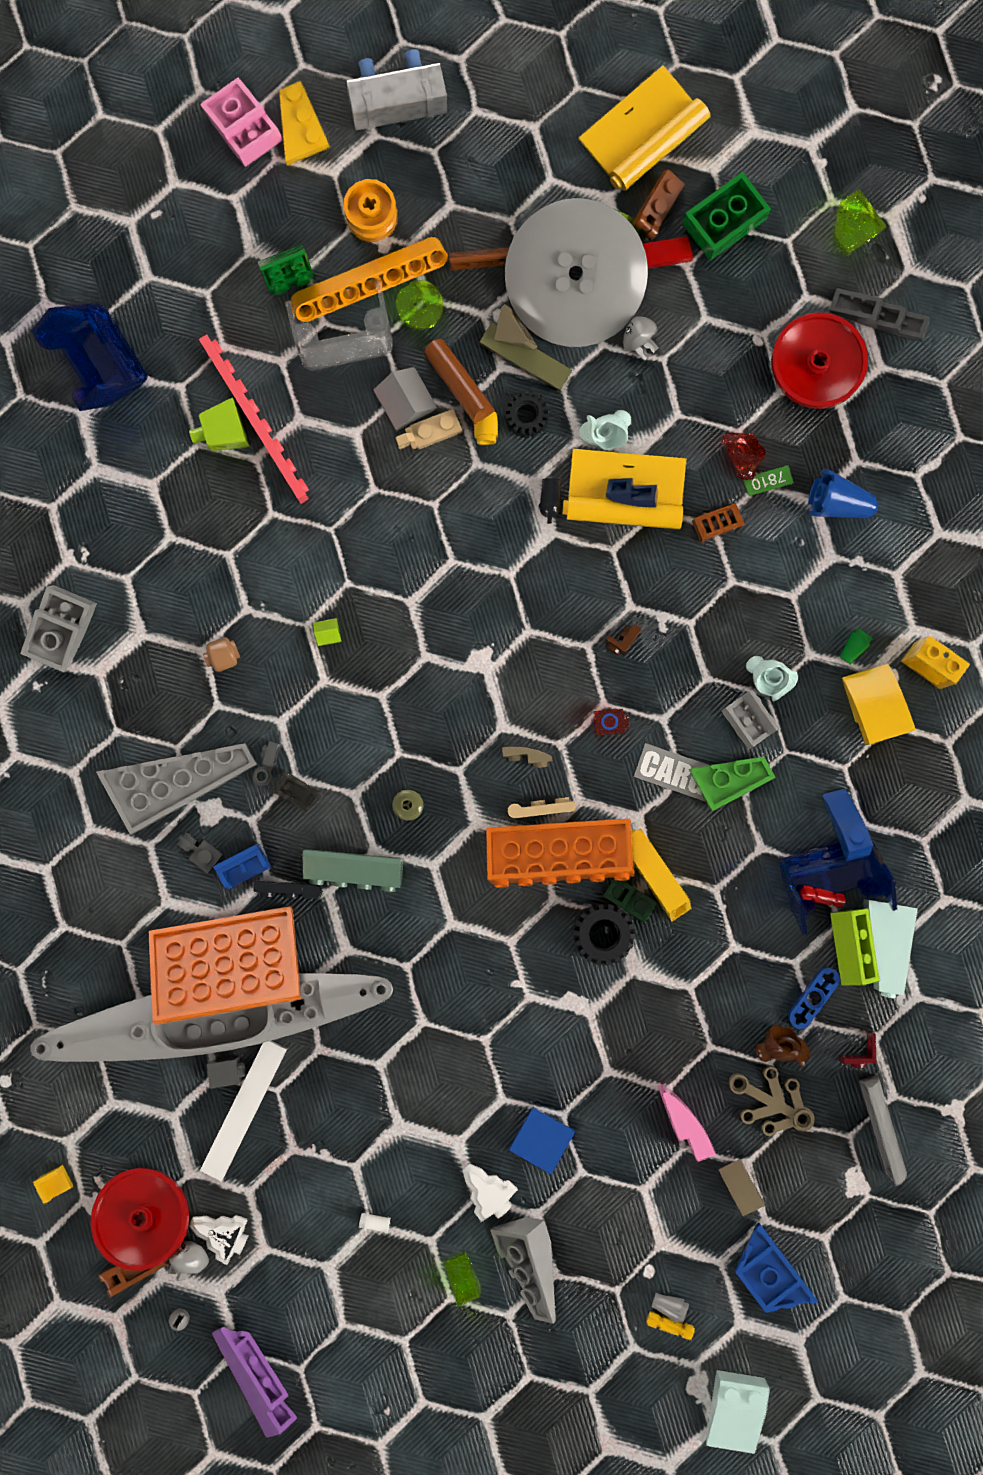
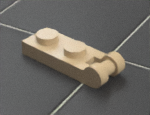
[508,797,576,818]

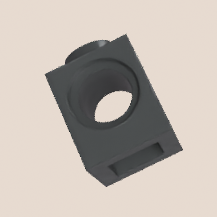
[206,1056,246,1089]

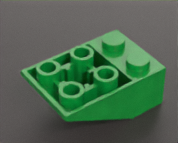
[258,244,315,295]

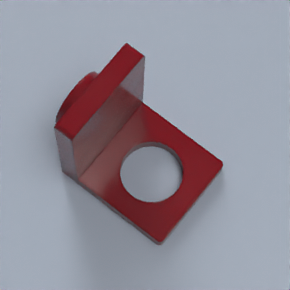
[838,1031,877,1068]

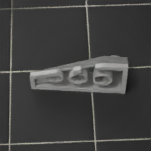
[490,1217,556,1323]

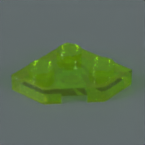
[833,189,887,256]

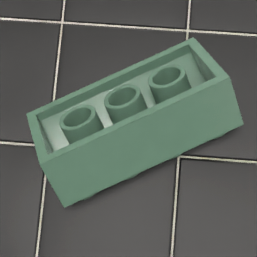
[303,849,404,892]

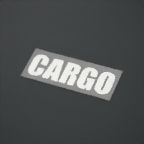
[634,743,710,802]

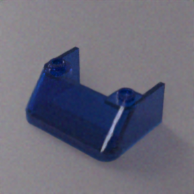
[780,841,897,935]

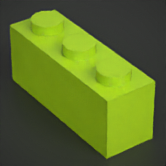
[830,908,880,985]

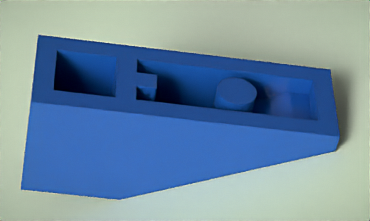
[822,788,873,861]

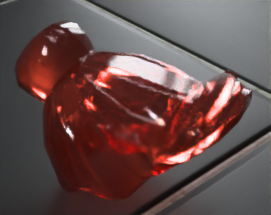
[721,433,766,480]

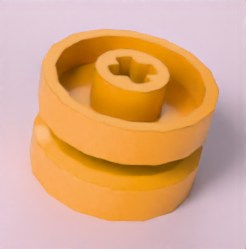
[344,179,398,242]

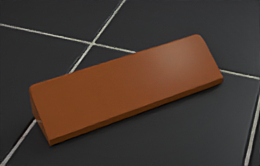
[449,247,509,271]

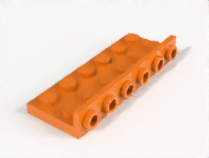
[486,819,635,888]

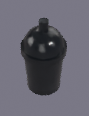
[538,478,562,524]

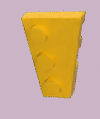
[279,81,329,166]

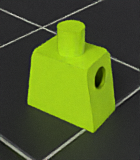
[189,398,249,451]

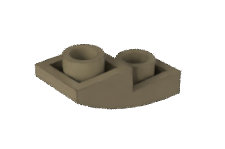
[502,747,552,768]
[718,1159,765,1216]

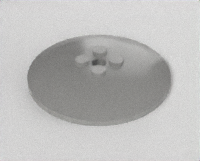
[505,198,648,347]

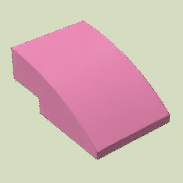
[200,78,283,167]
[658,1084,716,1162]

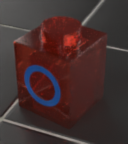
[593,709,629,736]

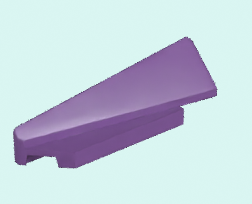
[212,1327,297,1438]

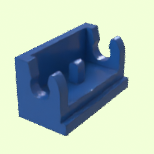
[213,844,272,890]

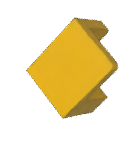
[33,1165,73,1204]

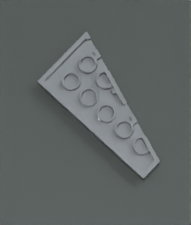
[96,744,258,835]

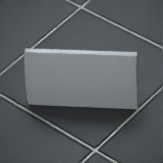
[859,1075,907,1185]

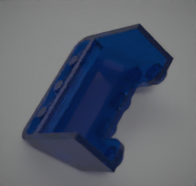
[31,303,147,411]

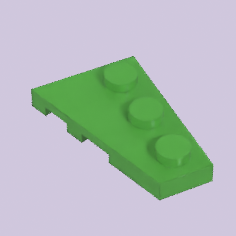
[688,757,776,812]

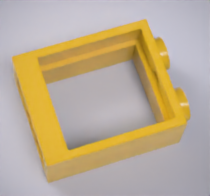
[901,636,970,689]

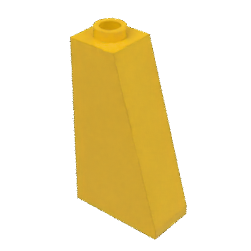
[632,828,691,922]

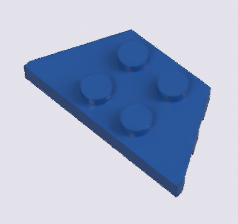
[734,1223,818,1313]

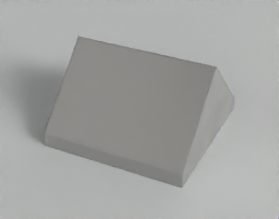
[374,367,438,431]

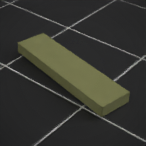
[479,322,572,392]

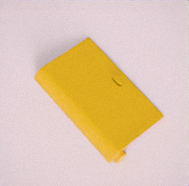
[579,65,710,191]
[562,449,686,529]

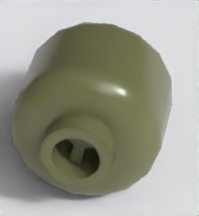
[392,789,424,821]

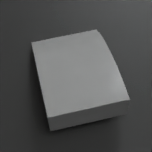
[20,585,97,672]

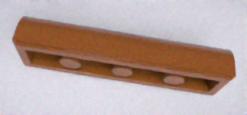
[424,339,495,424]

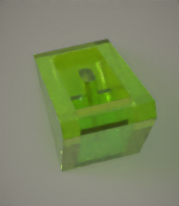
[444,1252,481,1307]

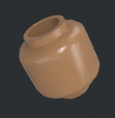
[203,637,240,672]

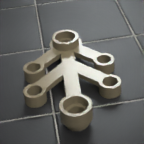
[728,1065,815,1136]

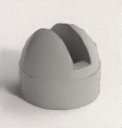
[169,1309,190,1331]

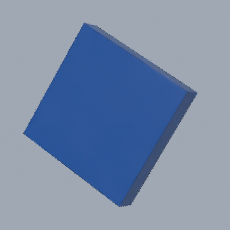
[509,1106,575,1174]

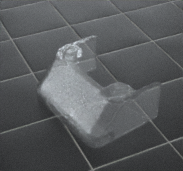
[285,281,393,371]

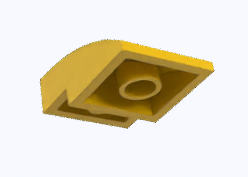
[842,664,916,745]

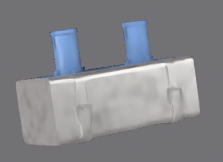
[346,49,447,130]

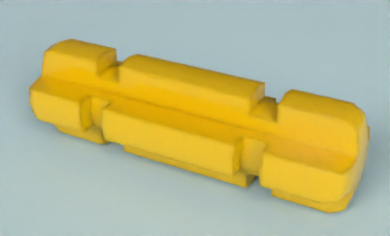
[647,1311,694,1340]

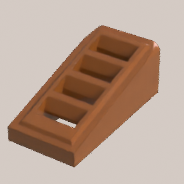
[692,503,745,543]

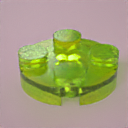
[396,280,444,330]

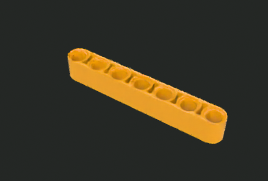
[291,237,448,322]

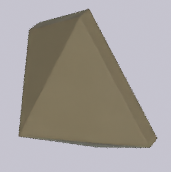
[494,304,537,350]

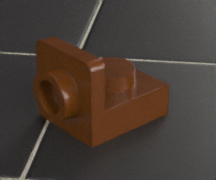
[605,624,642,655]

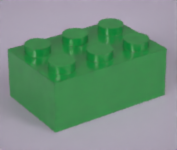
[682,172,771,261]

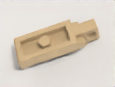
[396,409,462,449]

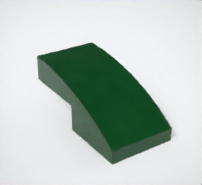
[603,878,658,924]

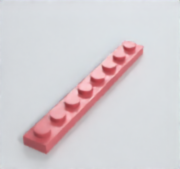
[199,335,309,504]

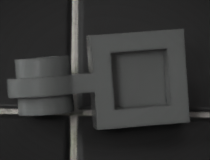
[253,741,282,786]
[177,832,224,874]

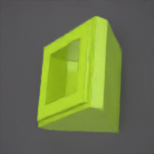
[313,618,342,646]

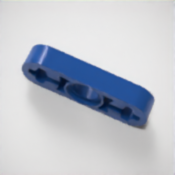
[788,967,840,1029]

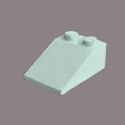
[706,1370,770,1454]

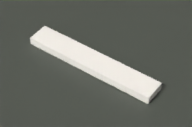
[200,1040,288,1182]

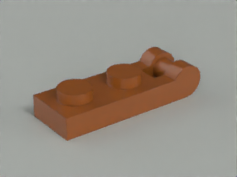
[632,169,685,240]
[98,1260,169,1297]

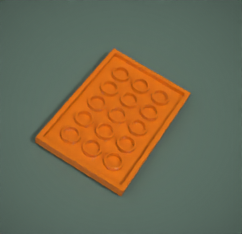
[149,906,301,1025]

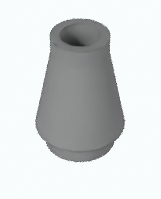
[651,1293,689,1323]

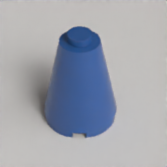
[808,469,879,519]

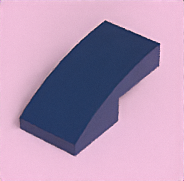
[606,478,658,507]

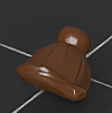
[755,1025,810,1067]

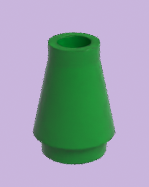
[839,628,873,665]

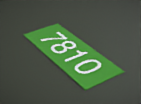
[743,465,794,496]

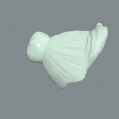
[579,410,631,450]
[746,656,798,701]

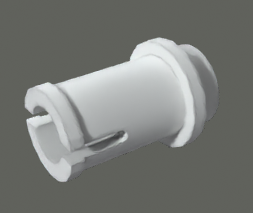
[359,1211,390,1233]

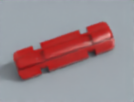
[799,885,846,908]

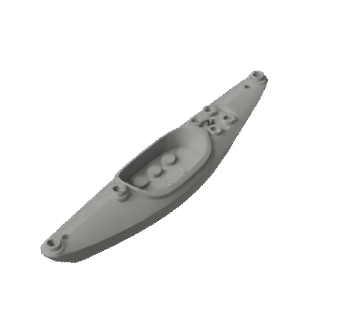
[30,973,393,1062]

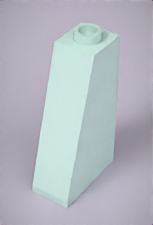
[863,899,917,998]

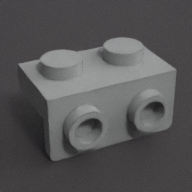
[721,690,779,750]

